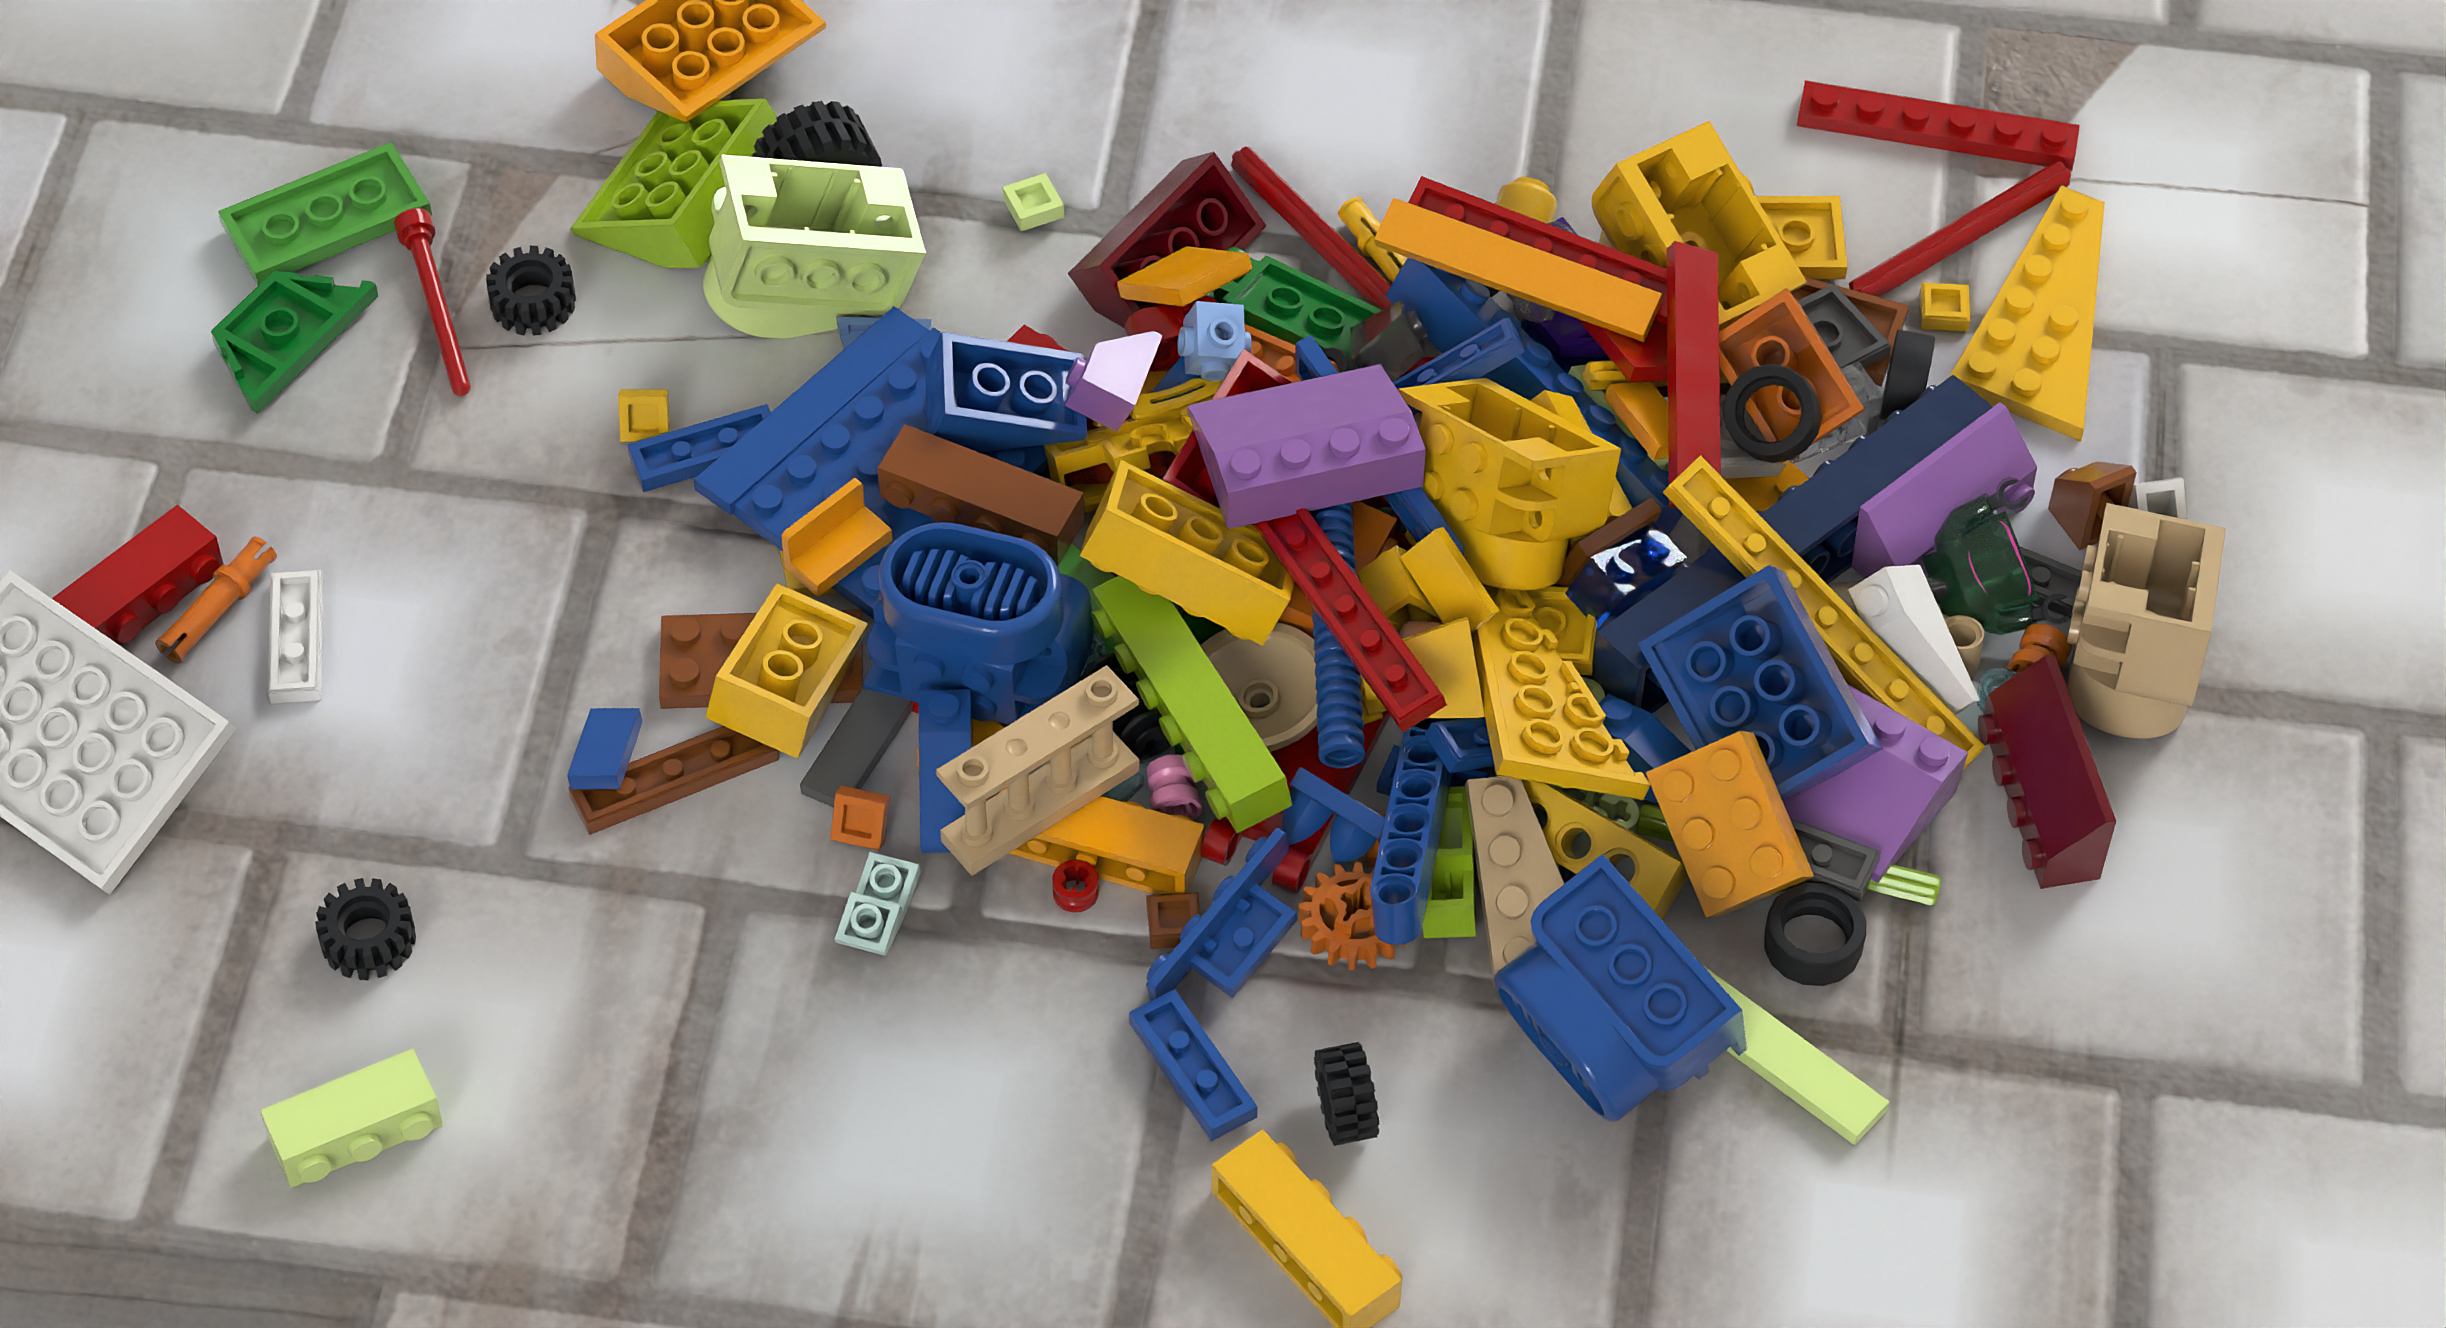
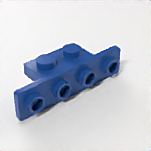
[1146,828,1298,1001]

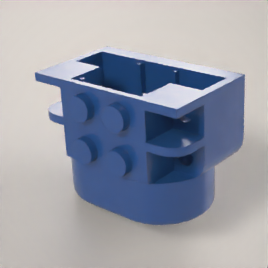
[863,522,1094,725]
[1494,854,1747,1122]

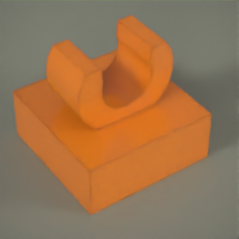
[830,785,891,851]

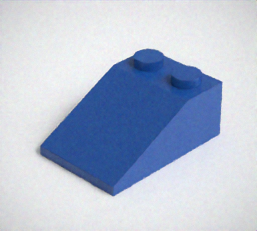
[925,332,1087,452]

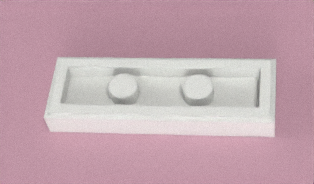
[268,569,323,704]

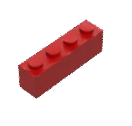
[52,504,224,646]

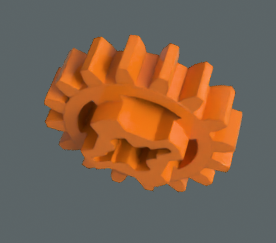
[1298,862,1406,970]

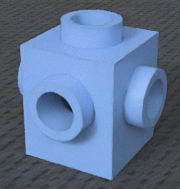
[1178,301,1252,381]

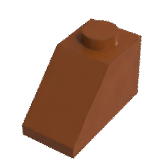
[2048,461,2137,551]

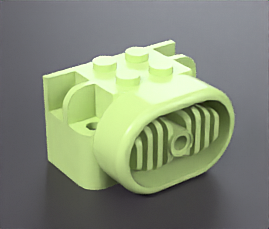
[703,155,926,339]

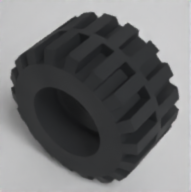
[752,101,882,167]

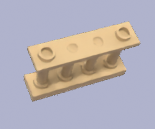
[936,665,1139,876]

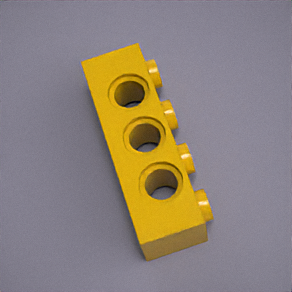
[1497,775,1688,920]

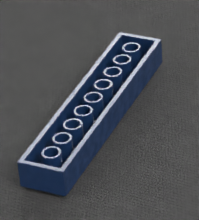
[1591,375,1993,714]

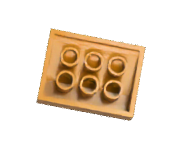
[594,0,826,123]

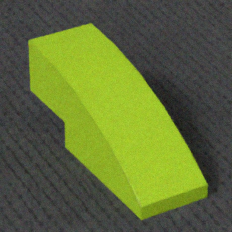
[1423,786,1476,938]

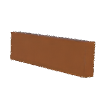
[568,726,779,835]

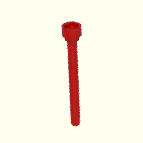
[394,208,471,396]

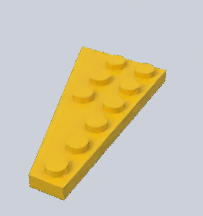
[1950,185,2105,441]

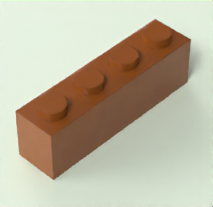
[877,424,1085,566]

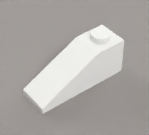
[1848,565,1980,715]

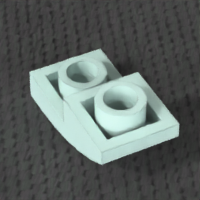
[835,852,921,956]

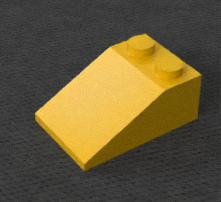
[705,583,868,759]

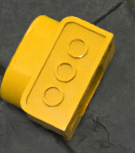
[1591,121,1807,332]
[1398,378,1621,590]

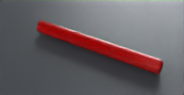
[1231,146,1415,334]
[1849,162,2072,297]

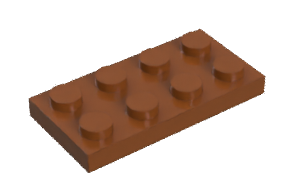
[659,609,863,709]

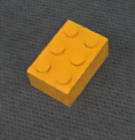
[1645,731,1814,918]

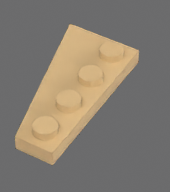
[1465,776,1564,988]

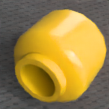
[1495,177,1557,225]

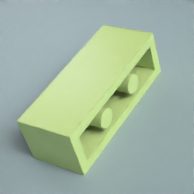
[260,1048,443,1188]

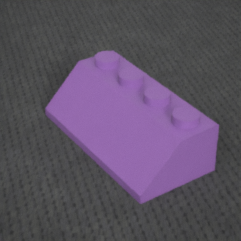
[1851,402,2037,581]

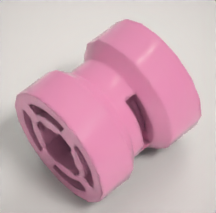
[1147,754,1202,821]

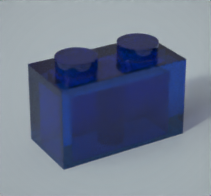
[1565,524,1687,629]

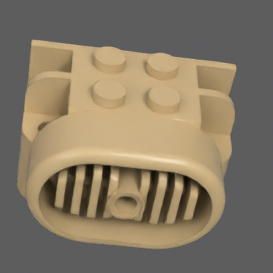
[2066,503,2226,739]

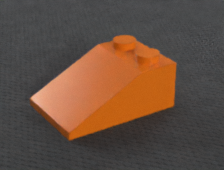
[1719,288,1865,464]

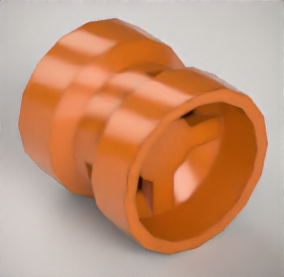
[2007,623,2072,679]

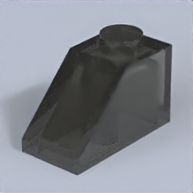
[1350,300,1429,382]

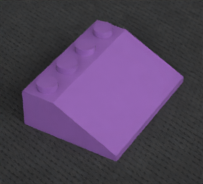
[1188,364,1426,529]
[1783,684,1968,883]

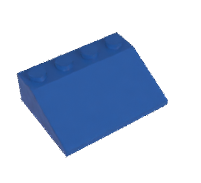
[1638,565,1883,801]

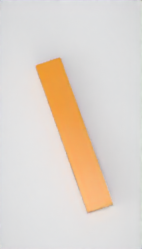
[1374,198,1663,342]

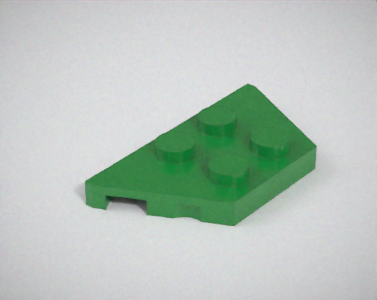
[211,271,379,414]

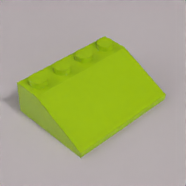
[570,98,777,268]

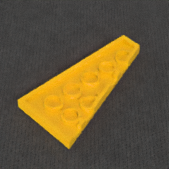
[1471,584,1650,800]

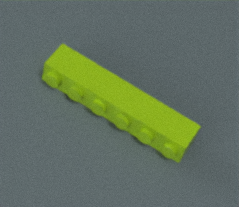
[1091,576,1292,834]

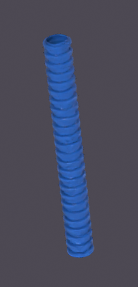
[1308,502,1365,768]

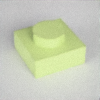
[1002,173,1064,232]

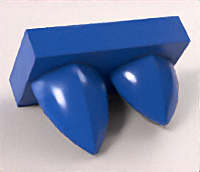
[1282,767,1385,864]

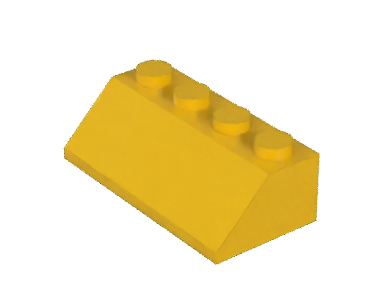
[1080,460,1294,646]

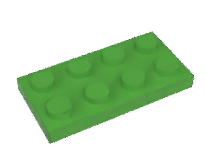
[218,142,432,285]

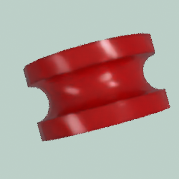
[1052,859,1099,913]

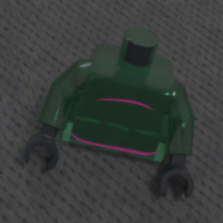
[1923,477,2071,635]

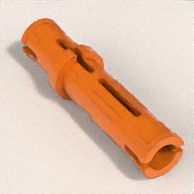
[155,536,277,663]

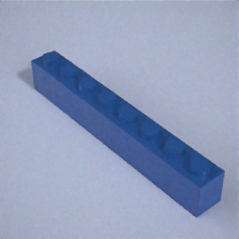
[1385,258,1683,550]

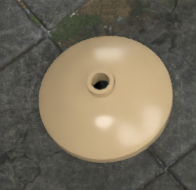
[1201,622,1318,752]

